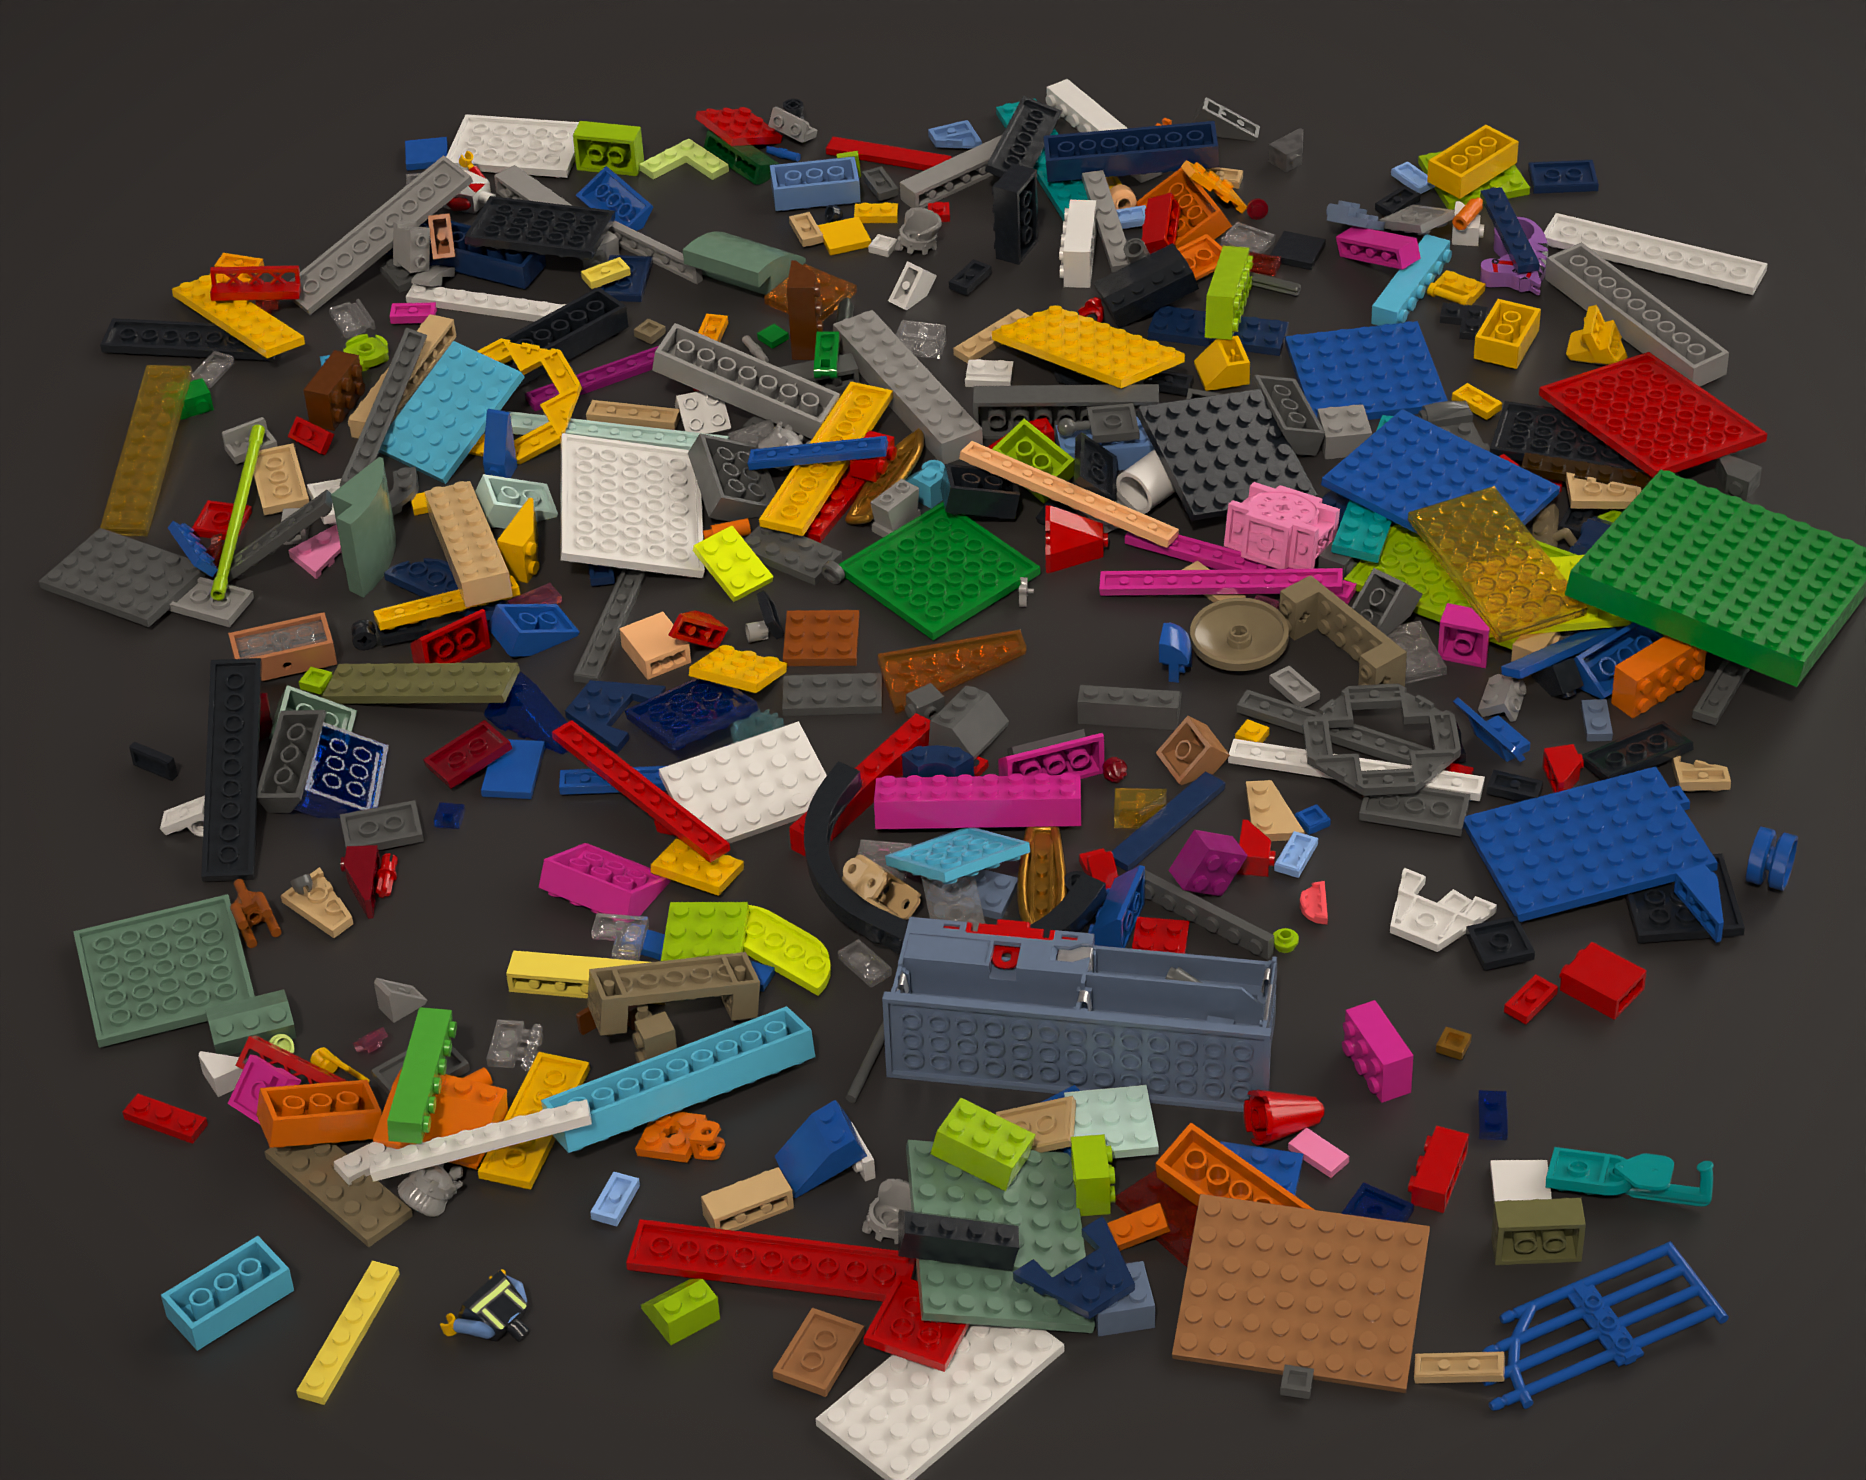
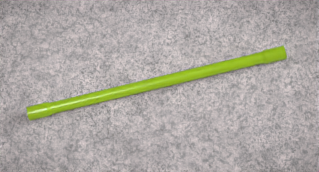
[210,424,265,600]

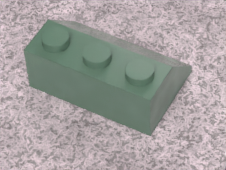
[205,989,297,1055]

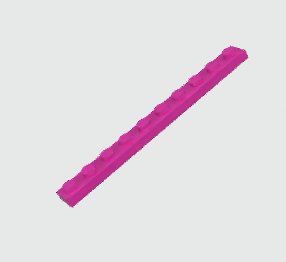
[1125,532,1357,605]
[1099,568,1343,596]

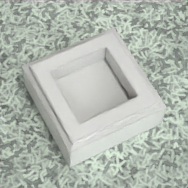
[868,234,898,257]
[1438,889,1472,913]

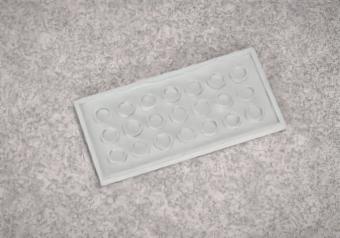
[816,1324,1064,1480]

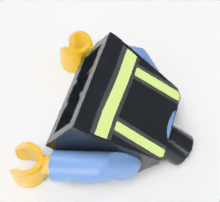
[440,1269,530,1342]

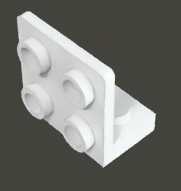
[675,391,731,434]

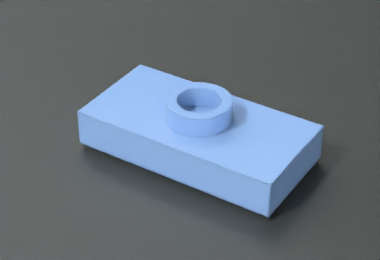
[1391,161,1435,194]
[1116,205,1146,229]
[1274,831,1318,878]

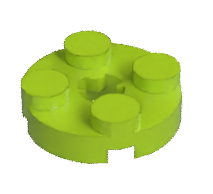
[343,334,389,371]

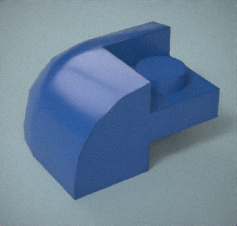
[1159,622,1192,683]

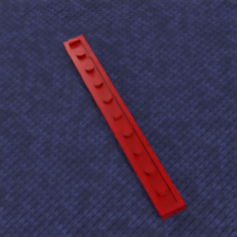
[552,720,730,863]

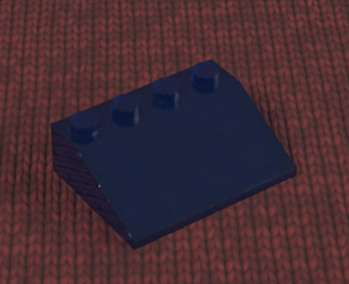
[294,723,389,818]

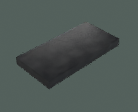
[1582,721,1694,780]

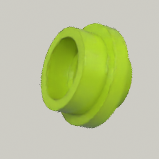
[1273,928,1299,953]

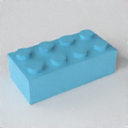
[161,1236,294,1351]

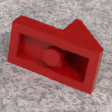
[1079,848,1118,889]

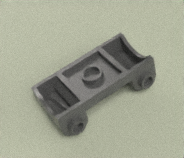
[1418,401,1490,452]

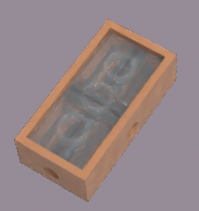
[228,612,337,681]

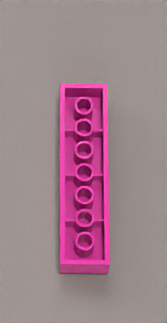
[874,773,1081,829]

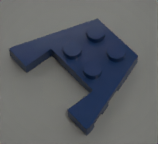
[565,680,666,753]
[1013,1216,1135,1319]

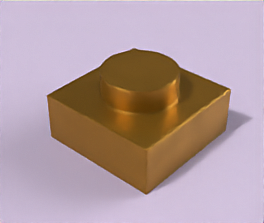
[1436,1027,1472,1060]

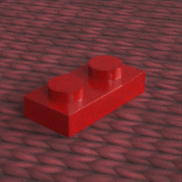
[288,416,335,455]
[1504,974,1558,1024]

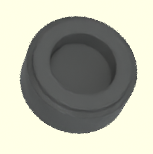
[821,560,845,584]

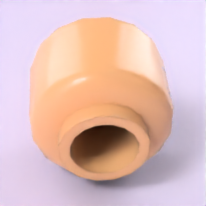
[1110,184,1137,210]

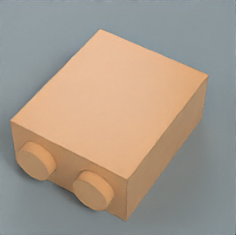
[619,612,691,680]

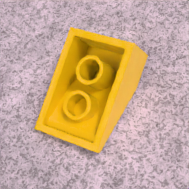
[497,497,539,583]

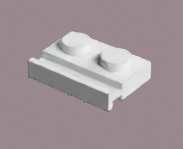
[965,359,1014,387]

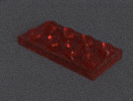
[1115,1170,1198,1267]

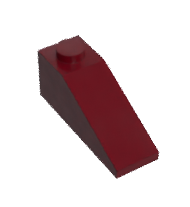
[341,845,381,919]

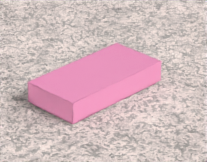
[1288,1128,1349,1178]

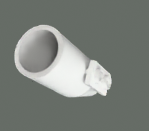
[1116,449,1176,514]

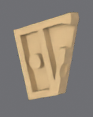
[1672,756,1731,792]

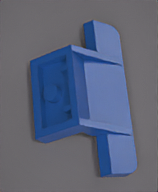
[1453,697,1531,762]

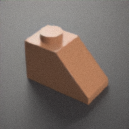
[428,213,455,260]

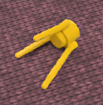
[310,1047,370,1083]

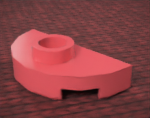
[1300,881,1328,925]

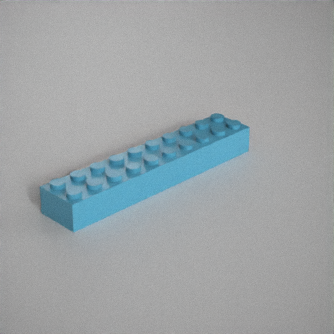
[541,1006,815,1153]

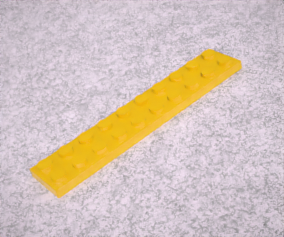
[759,382,893,536]

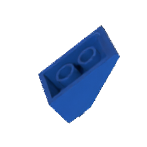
[488,604,579,657]
[775,1100,867,1199]

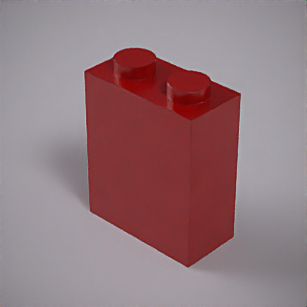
[1559,942,1647,1020]

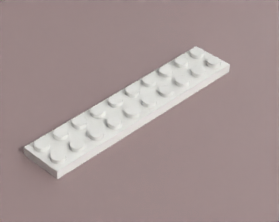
[1544,213,1767,295]

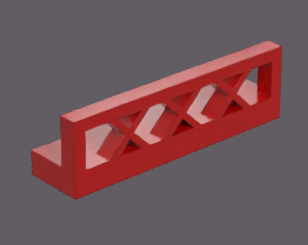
[210,266,301,301]
[235,1036,347,1084]

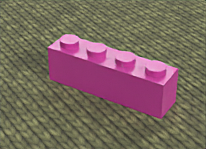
[1336,226,1421,270]

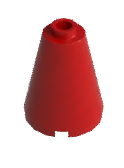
[1243,1089,1324,1146]

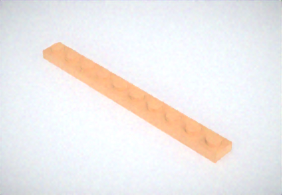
[959,441,1179,548]

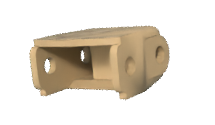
[842,854,921,920]

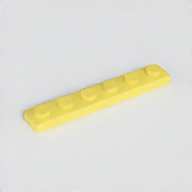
[296,1261,400,1405]

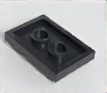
[1074,432,1117,502]

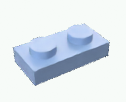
[590,1172,640,1226]

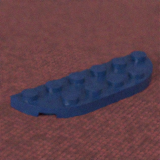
[384,558,506,626]

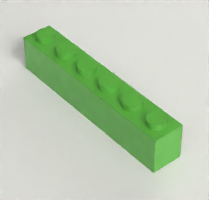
[387,1007,457,1144]

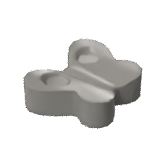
[1019,577,1034,607]

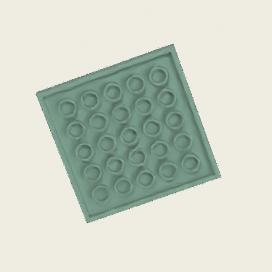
[73,894,255,1048]

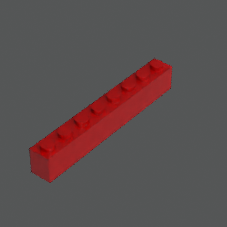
[789,713,931,857]

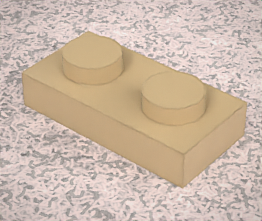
[789,212,824,247]

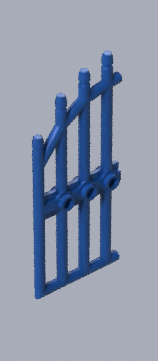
[1482,1241,1729,1411]

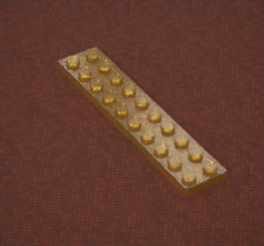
[100,365,192,536]

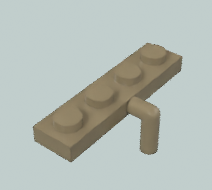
[1532,504,1578,547]

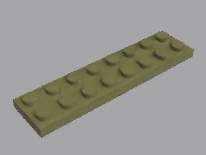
[322,662,520,704]

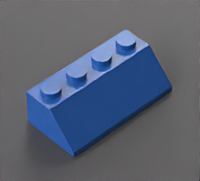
[1574,622,1664,699]

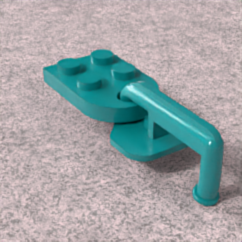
[1545,1147,1714,1207]

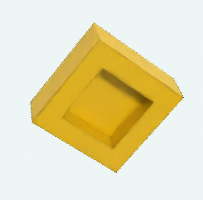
[1235,719,1269,743]

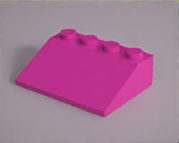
[539,843,671,923]

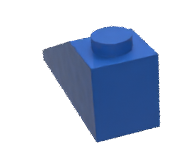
[483,409,518,478]
[1674,863,1724,943]

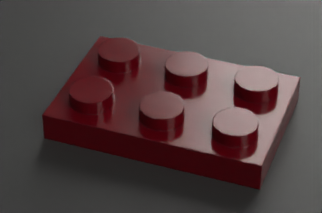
[423,720,513,789]

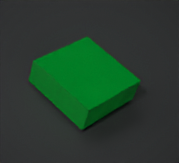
[757,324,789,349]

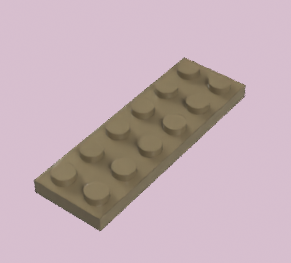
[265,1143,413,1247]

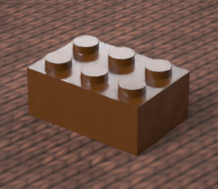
[304,350,365,431]

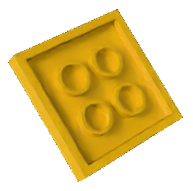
[689,645,787,693]

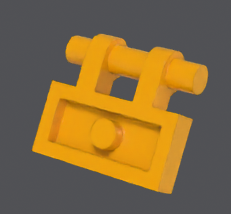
[209,253,264,283]

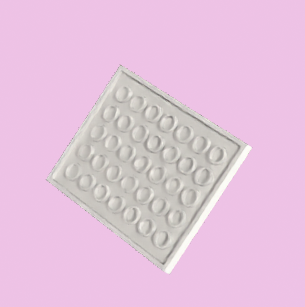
[561,433,704,578]

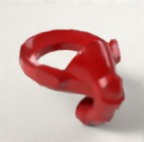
[1078,297,1104,323]

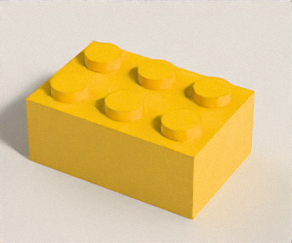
[1474,299,1541,369]

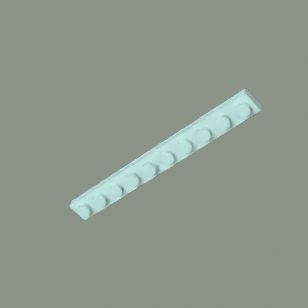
[509,411,729,450]

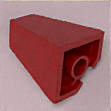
[1045,506,1108,573]

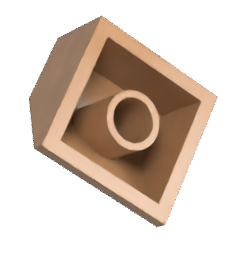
[1156,716,1230,785]

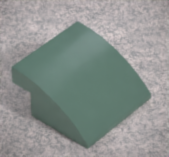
[683,231,806,297]
[331,457,396,598]

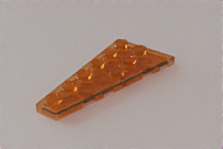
[877,629,1026,714]

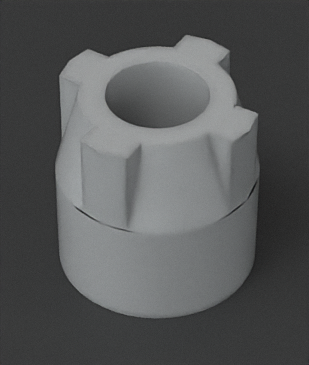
[745,620,768,643]

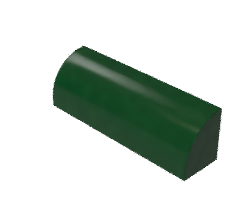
[703,130,779,185]

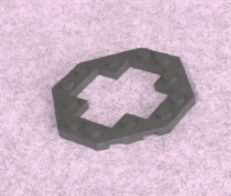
[1303,684,1461,796]

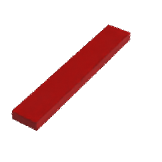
[826,137,952,171]

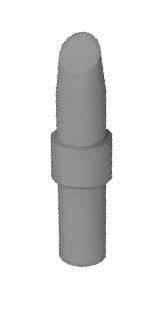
[742,335,769,363]

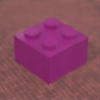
[1169,830,1248,896]

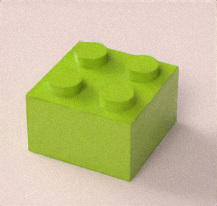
[1071,1134,1115,1216]

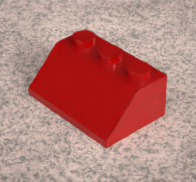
[410,609,491,663]

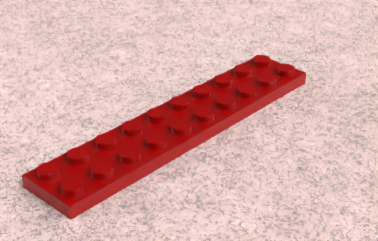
[626,1219,916,1302]

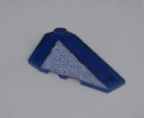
[484,672,568,755]

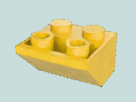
[1194,336,1250,391]

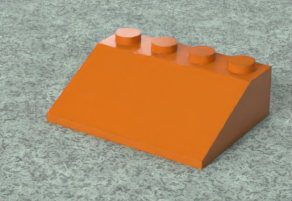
[1136,167,1232,248]
[373,1069,508,1169]

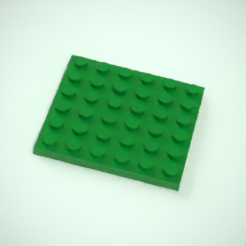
[839,502,1040,640]

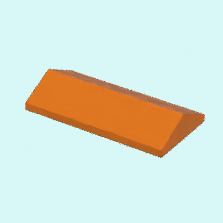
[1177,234,1222,280]

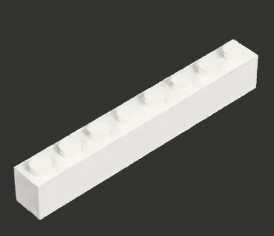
[1046,79,1162,183]

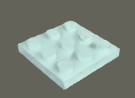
[1064,1085,1159,1159]

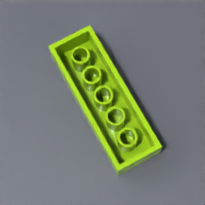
[1205,246,1253,340]

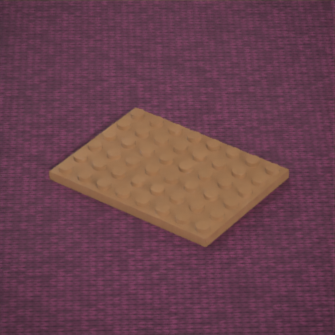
[1172,1194,1430,1393]

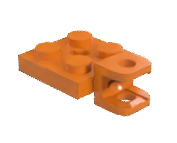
[635,1112,726,1163]

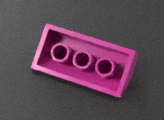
[998,733,1104,779]

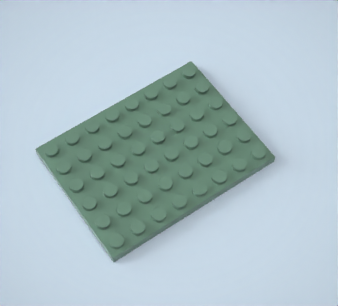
[906,1140,1095,1333]

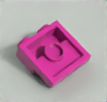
[228,1055,301,1124]

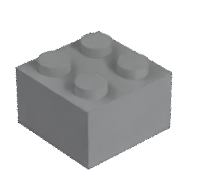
[1317,405,1372,459]

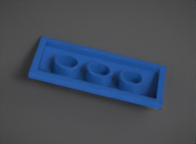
[576,166,653,231]

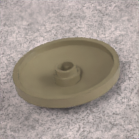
[1190,598,1289,671]

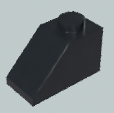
[1531,658,1584,699]

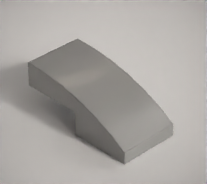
[411,265,455,286]

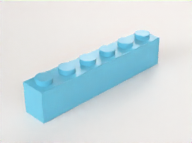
[1371,234,1452,326]

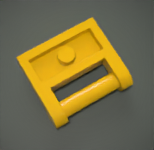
[1427,270,1486,305]

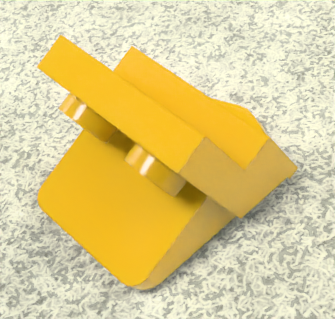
[1566,305,1628,365]

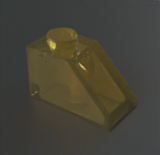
[1114,788,1167,828]

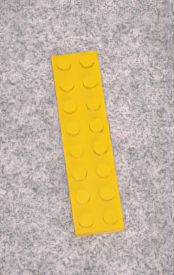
[172,275,305,358]

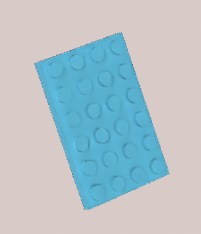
[379,341,525,484]

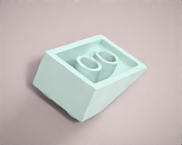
[475,474,558,529]

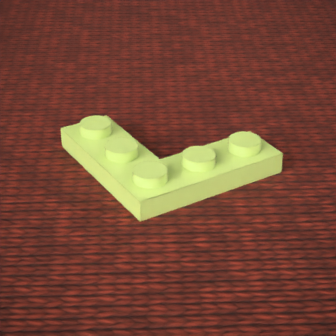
[640,139,729,180]

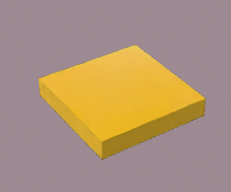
[817,217,871,255]

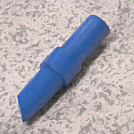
[766,146,801,162]

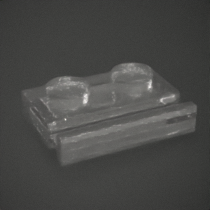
[1221,222,1275,258]
[329,299,376,339]

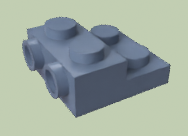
[1326,200,1385,231]

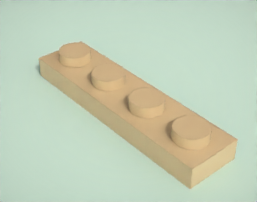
[953,309,1029,364]
[586,400,681,430]

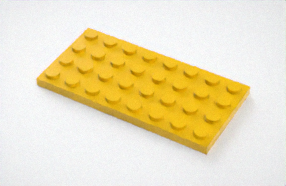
[992,305,1185,388]

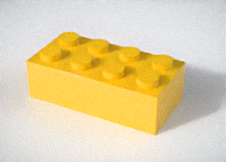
[1427,125,1519,199]

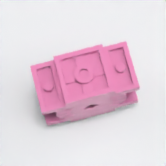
[1224,482,1340,569]

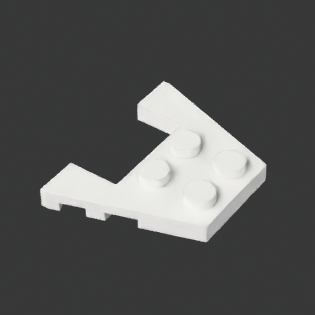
[1390,868,1497,952]

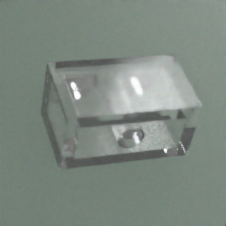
[896,320,946,359]

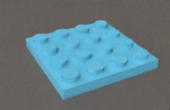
[885,828,1030,884]

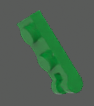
[814,331,840,378]

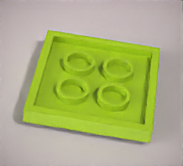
[661,902,749,961]

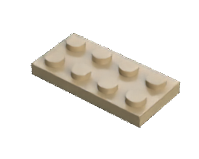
[253,443,309,515]

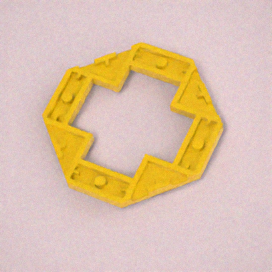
[468,338,582,464]

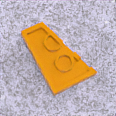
[1181,160,1247,213]

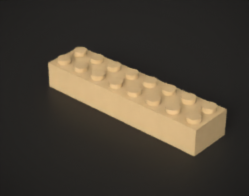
[424,481,513,607]

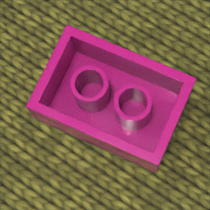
[1342,1000,1414,1103]

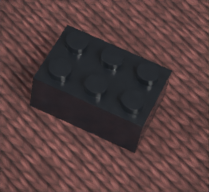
[940,464,1020,520]

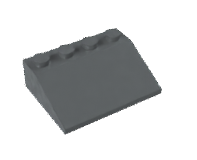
[688,433,777,521]

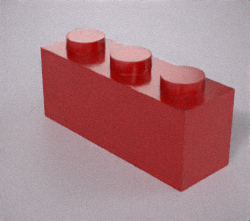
[1141,192,1181,254]
[1408,1125,1469,1213]

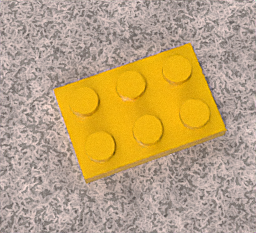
[651,838,744,896]

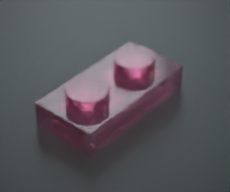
[508,583,562,605]

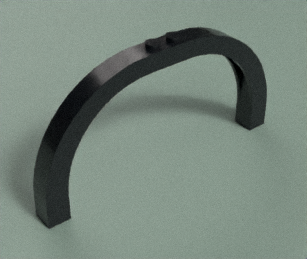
[804,761,1106,954]

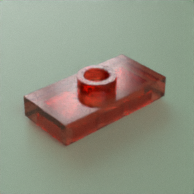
[1249,252,1281,276]

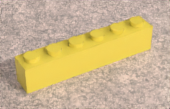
[506,951,666,1005]

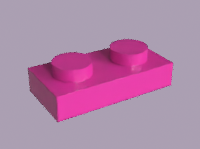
[390,302,437,324]

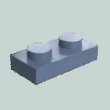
[1581,699,1613,741]

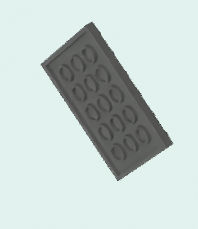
[39,528,208,627]

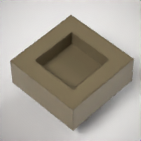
[634,319,666,344]

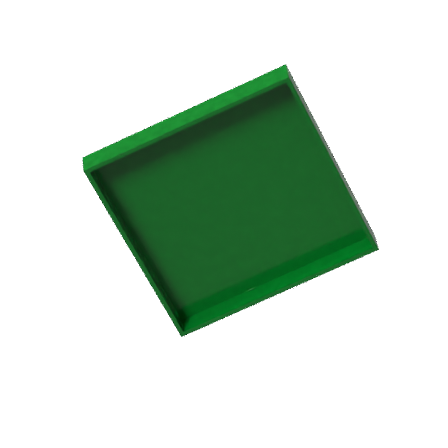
[1565,470,1866,687]

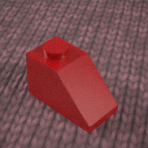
[1542,744,1584,793]
[1237,820,1276,877]

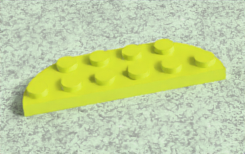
[743,905,831,996]

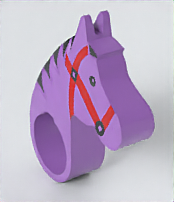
[1480,217,1548,295]

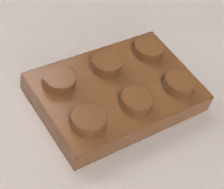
[773,1308,865,1397]

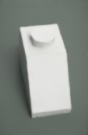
[1452,201,1484,246]
[888,261,937,310]

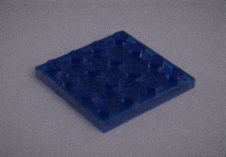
[625,678,759,751]

